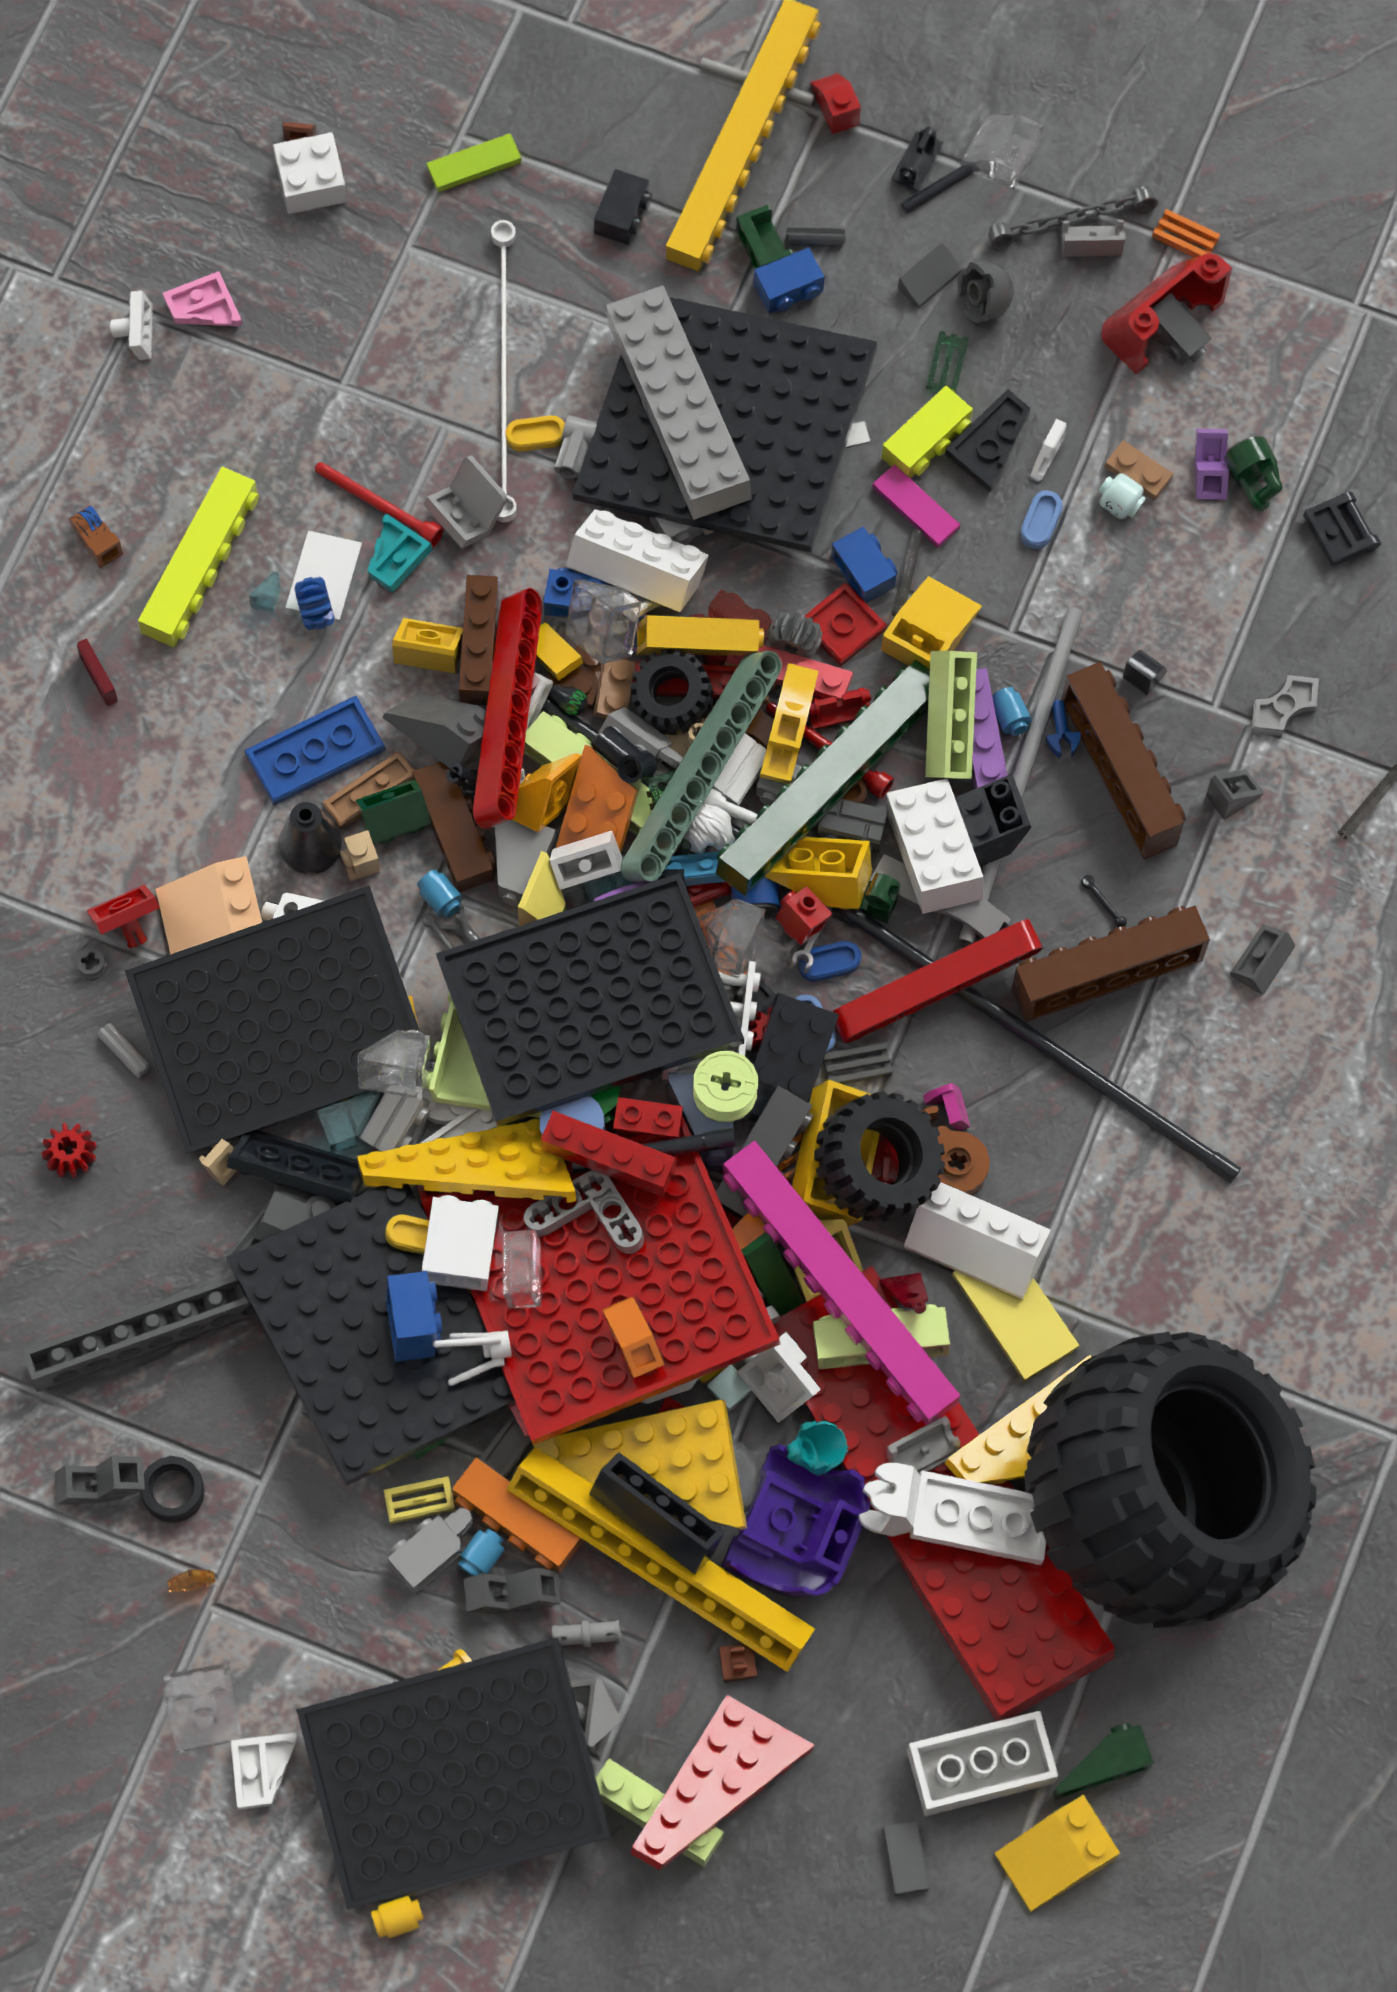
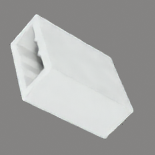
[422,1195,499,1291]

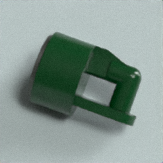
[1224,436,1283,511]

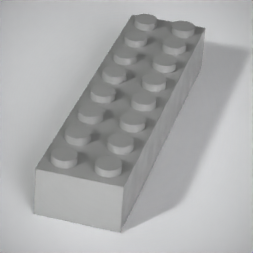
[606,285,752,520]

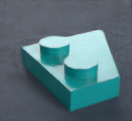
[367,513,433,593]

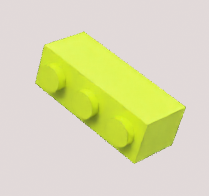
[881,386,973,479]

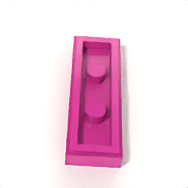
[872,464,960,548]

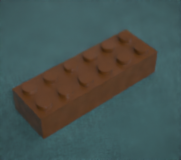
[1061,661,1186,860]
[1011,905,1210,1023]

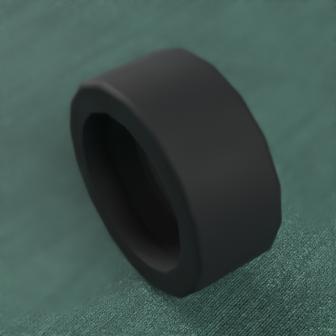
[141,1456,205,1523]

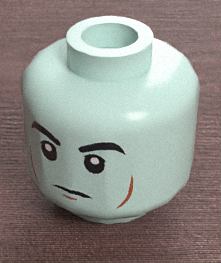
[1098,473,1146,520]

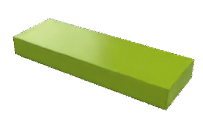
[427,133,522,192]

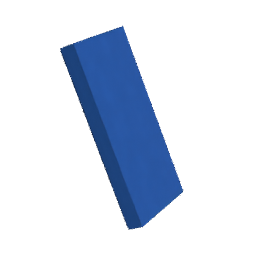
[244,695,386,806]

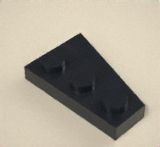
[945,389,1030,493]

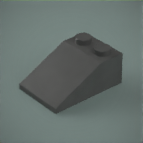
[383,693,486,773]

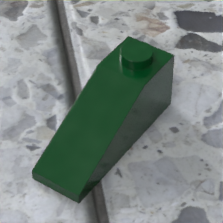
[1053,1723,1154,1800]

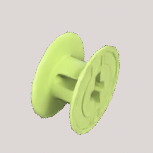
[693,1051,758,1122]

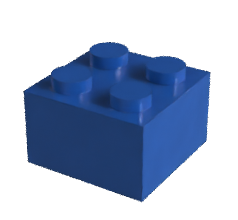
[386,1271,442,1362]

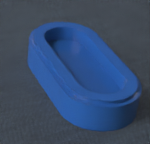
[798,941,861,982]

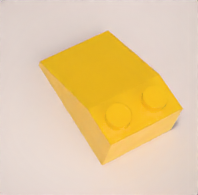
[765,837,872,909]
[994,1795,1120,1912]

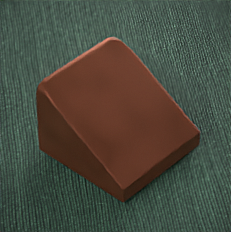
[283,122,317,142]

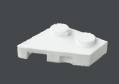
[231,1732,297,1810]

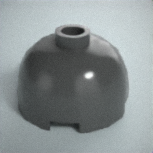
[957,260,1014,323]

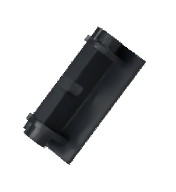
[891,127,944,191]

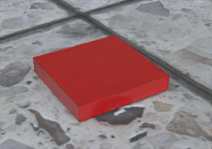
[804,582,887,667]

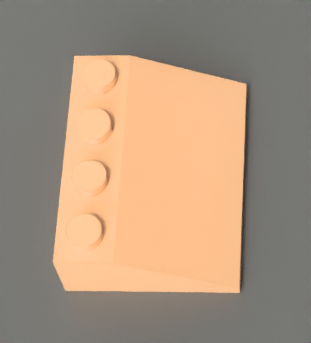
[155,856,262,954]

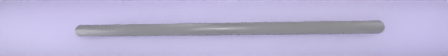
[958,607,1083,946]

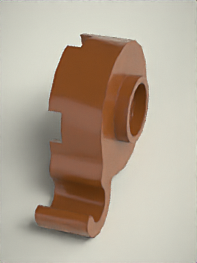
[922,1106,990,1196]

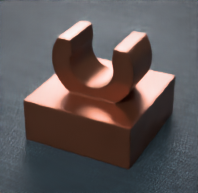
[719,1644,757,1682]

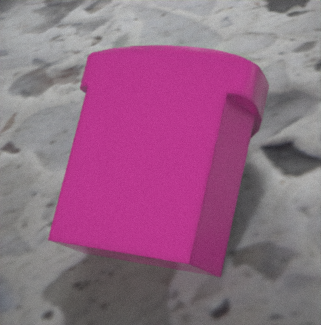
[923,1083,971,1131]

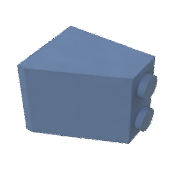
[667,1073,733,1171]

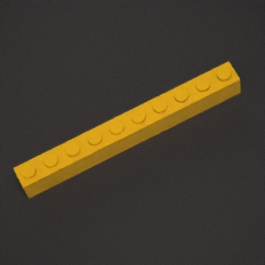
[666,0,821,272]
[507,1447,815,1672]

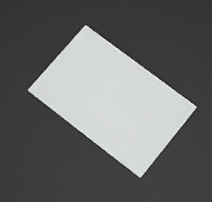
[286,531,362,620]

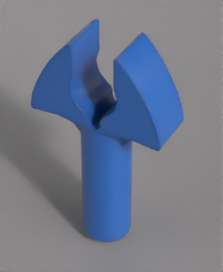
[1046,700,1081,758]

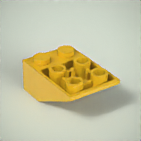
[881,576,982,670]

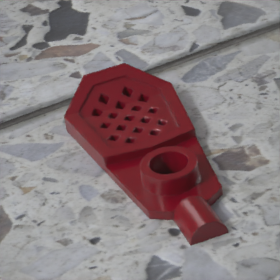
[879,1272,928,1314]

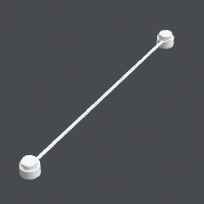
[491,220,517,522]

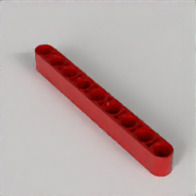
[473,588,542,829]

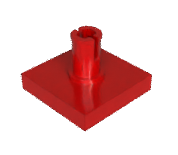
[86,884,160,948]

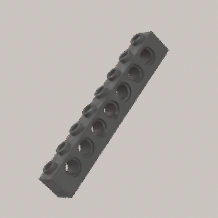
[21,1275,255,1392]

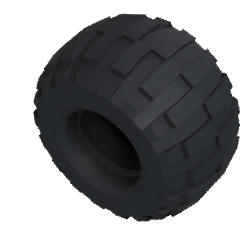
[1024,1331,1317,1628]

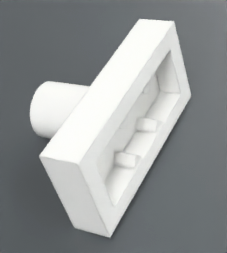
[110,290,153,360]

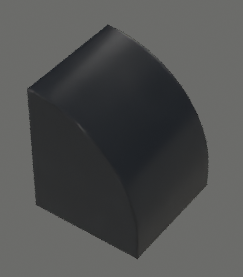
[1123,650,1167,695]

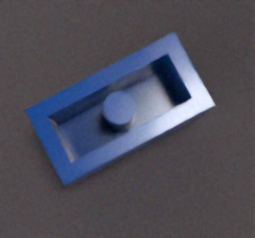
[753,247,825,314]
[831,526,898,603]

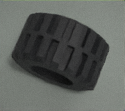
[630,649,714,735]

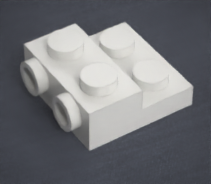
[737,1332,821,1423]

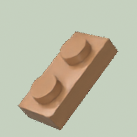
[1104,440,1173,501]
[593,655,635,719]

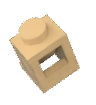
[340,830,380,882]

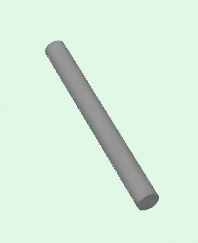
[699,57,815,106]

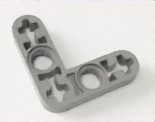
[524,1170,644,1254]

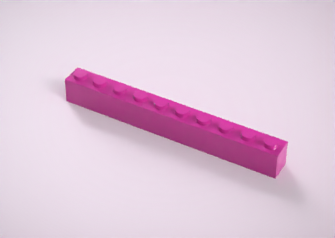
[722,1140,961,1425]

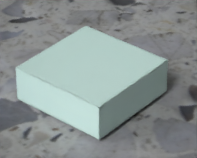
[707,1365,752,1412]

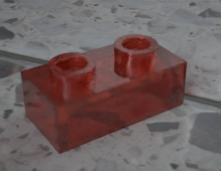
[708,589,773,645]

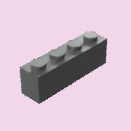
[716,1086,813,1217]

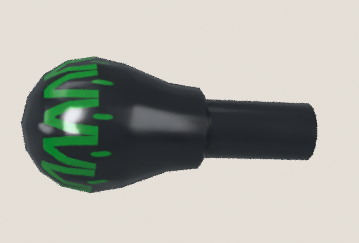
[548,684,588,716]

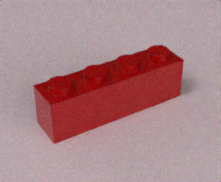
[540,1111,676,1197]

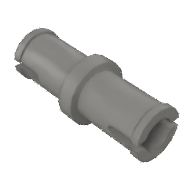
[552,1620,621,1647]

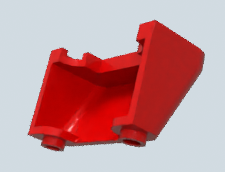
[1101,254,1232,375]

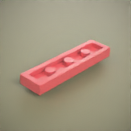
[724,645,853,701]

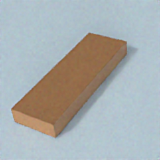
[322,751,415,830]

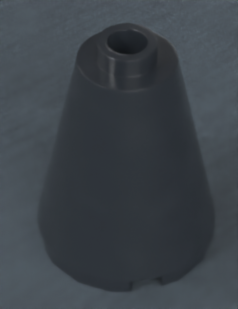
[278,802,342,874]

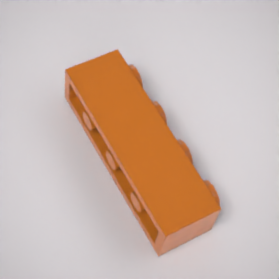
[452,1457,583,1574]

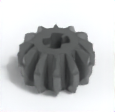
[768,611,823,658]

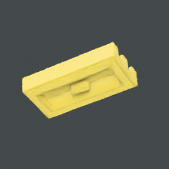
[383,1476,455,1524]

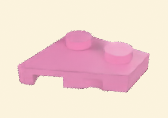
[163,271,242,326]

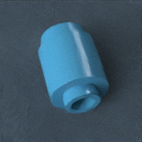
[992,687,1032,736]
[417,869,463,917]
[457,1529,505,1576]

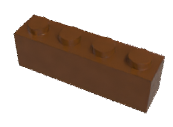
[459,575,499,706]
[413,761,497,892]

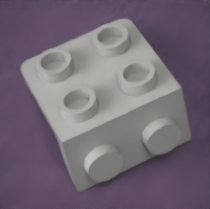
[423,456,507,548]

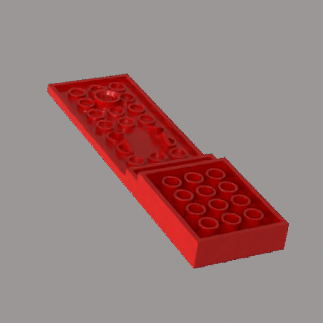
[774,1266,1115,1722]

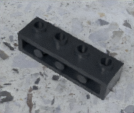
[589,1452,725,1574]

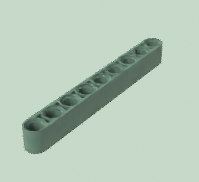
[621,651,782,883]

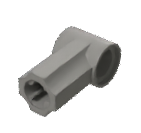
[555,415,597,479]

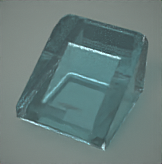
[249,571,281,613]

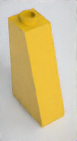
[637,615,764,655]

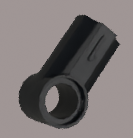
[593,726,657,783]

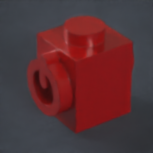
[775,886,832,945]

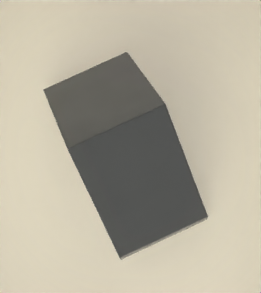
[1206,769,1264,820]

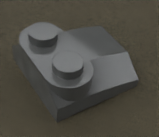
[252,1184,339,1242]

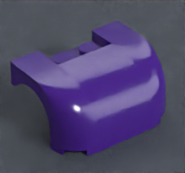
[721,1444,871,1597]

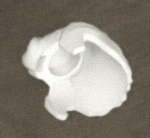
[683,804,735,854]

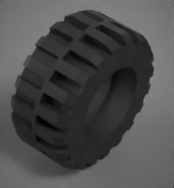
[814,1092,945,1222]

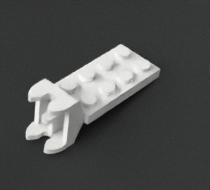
[858,1463,1046,1565]

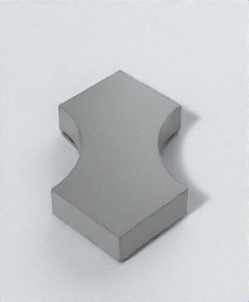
[1251,675,1319,736]

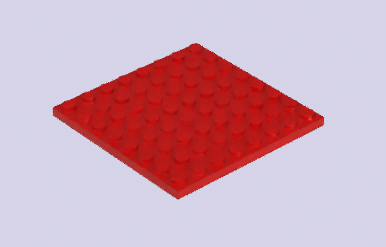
[470,1117,781,1445]

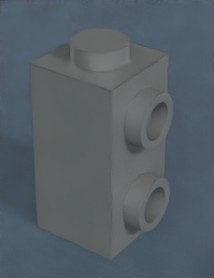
[1152,293,1211,365]

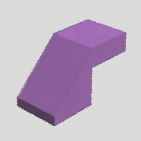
[1194,429,1229,500]

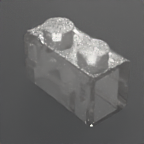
[503,1230,541,1308]

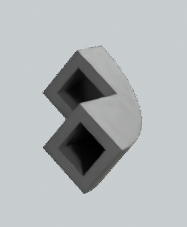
[55,1456,145,1505]
[464,1568,561,1613]

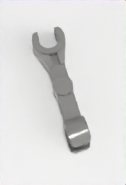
[790,906,833,973]

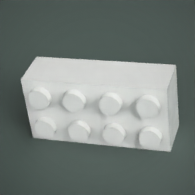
[566,509,709,612]
[887,778,984,914]
[907,1711,1058,1816]

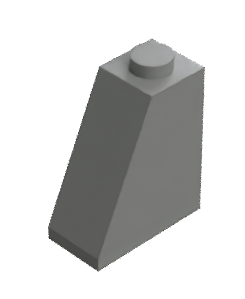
[495,820,556,907]

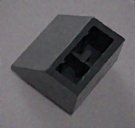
[955,774,1032,866]

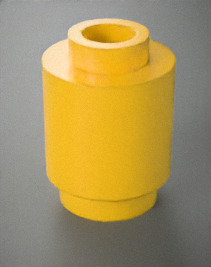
[371,1895,424,1939]

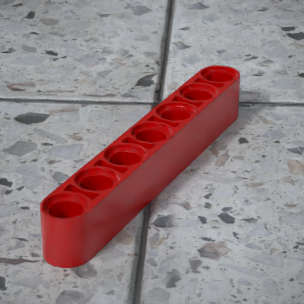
[832,919,1043,1044]

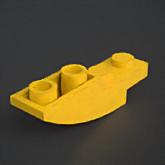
[760,663,819,785]

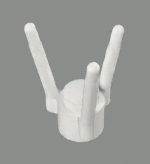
[433,1331,512,1386]

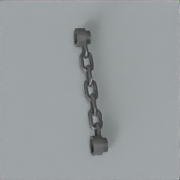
[988,186,1158,250]

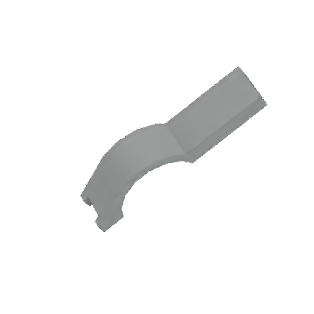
[869,854,1011,940]

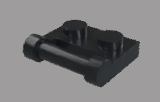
[1303,491,1381,566]

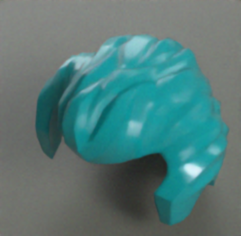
[787,1421,848,1476]

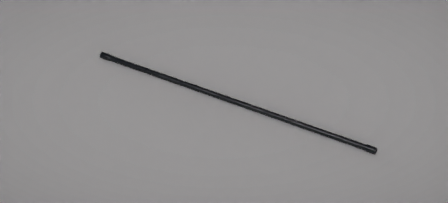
[540,696,1241,1184]

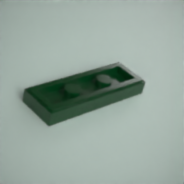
[741,1232,804,1316]

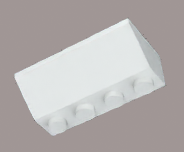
[904,1182,1051,1300]

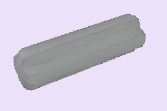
[98,1023,150,1078]

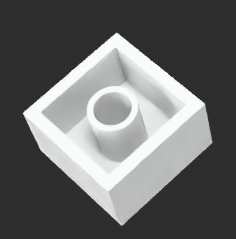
[273,132,347,214]

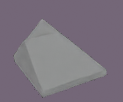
[571,1678,622,1756]

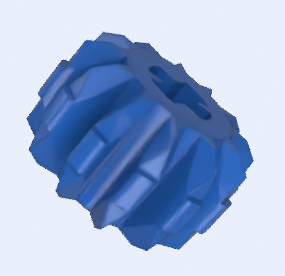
[294,576,335,630]

